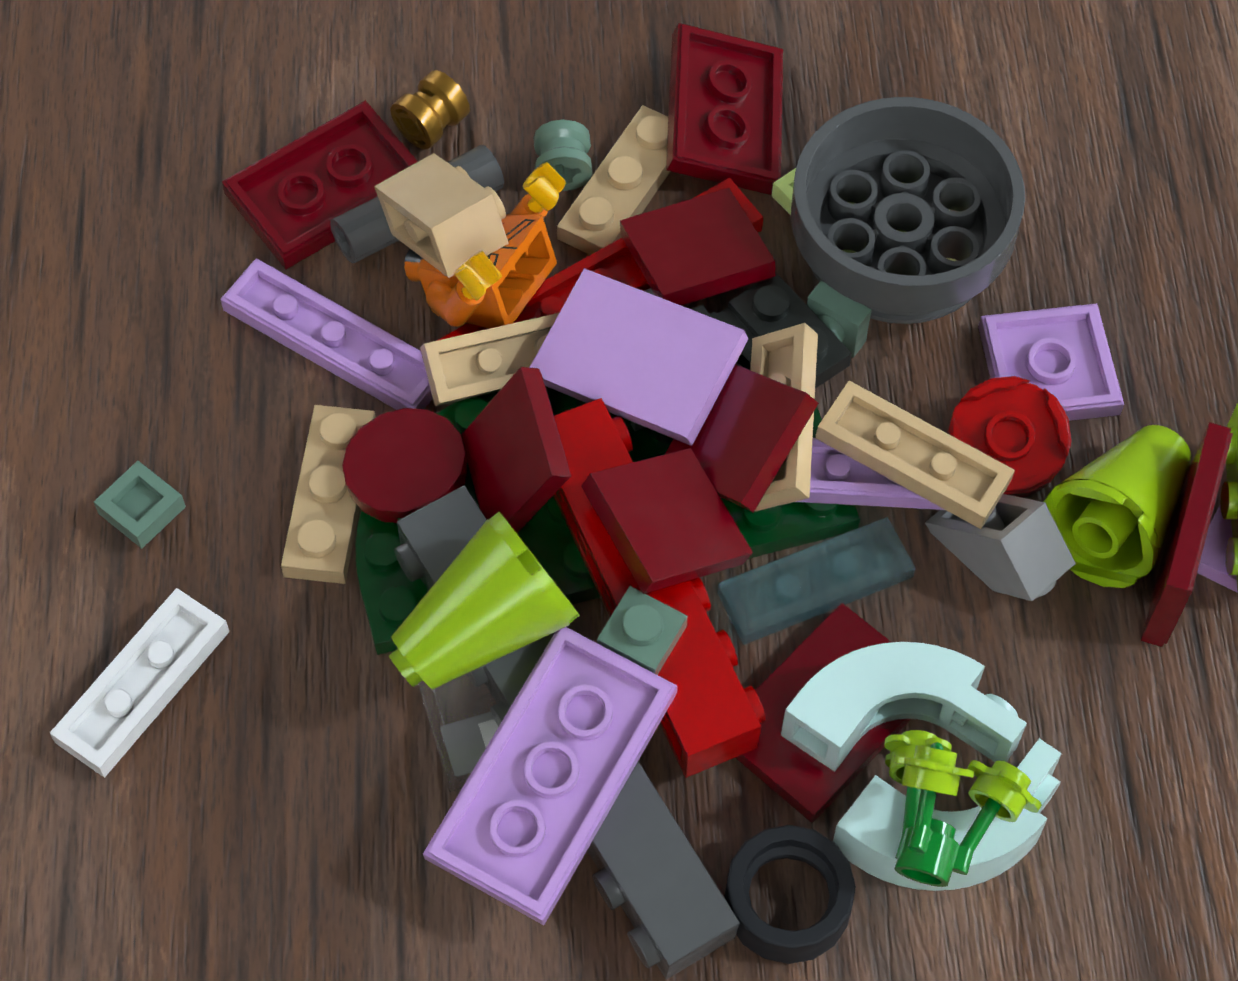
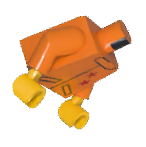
[404,162,566,328]

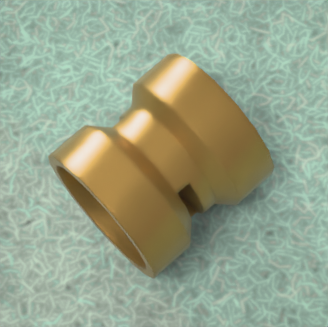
[390,70,470,150]

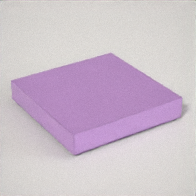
[978,303,1124,421]

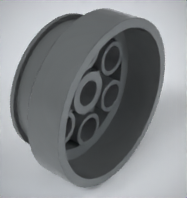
[791,97,1025,324]

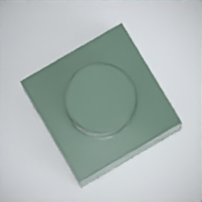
[807,281,872,358]
[94,461,186,549]
[597,586,688,675]

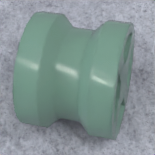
[533,119,593,191]

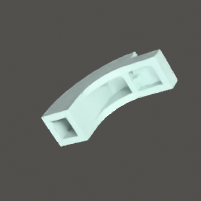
[781,642,1027,772]
[833,738,1062,891]

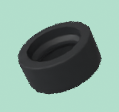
[725,825,856,964]

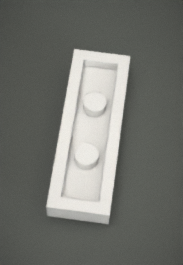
[50,588,230,778]

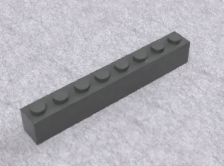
[394,485,740,980]

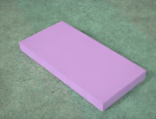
[423,627,677,925]

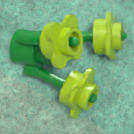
[884,730,1042,887]

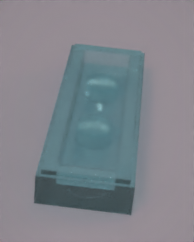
[717,517,915,645]

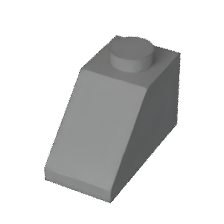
[925,494,1076,601]

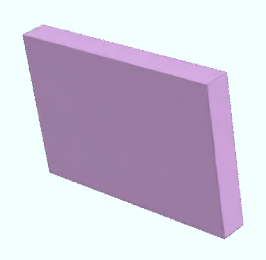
[529,268,748,446]

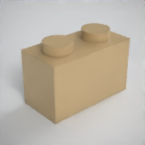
[374,153,509,278]

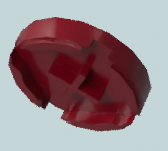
[342,408,467,523]

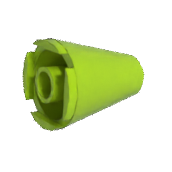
[1044,425,1192,588]
[389,512,580,690]

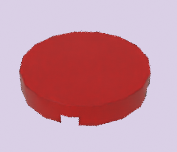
[947,376,1072,498]

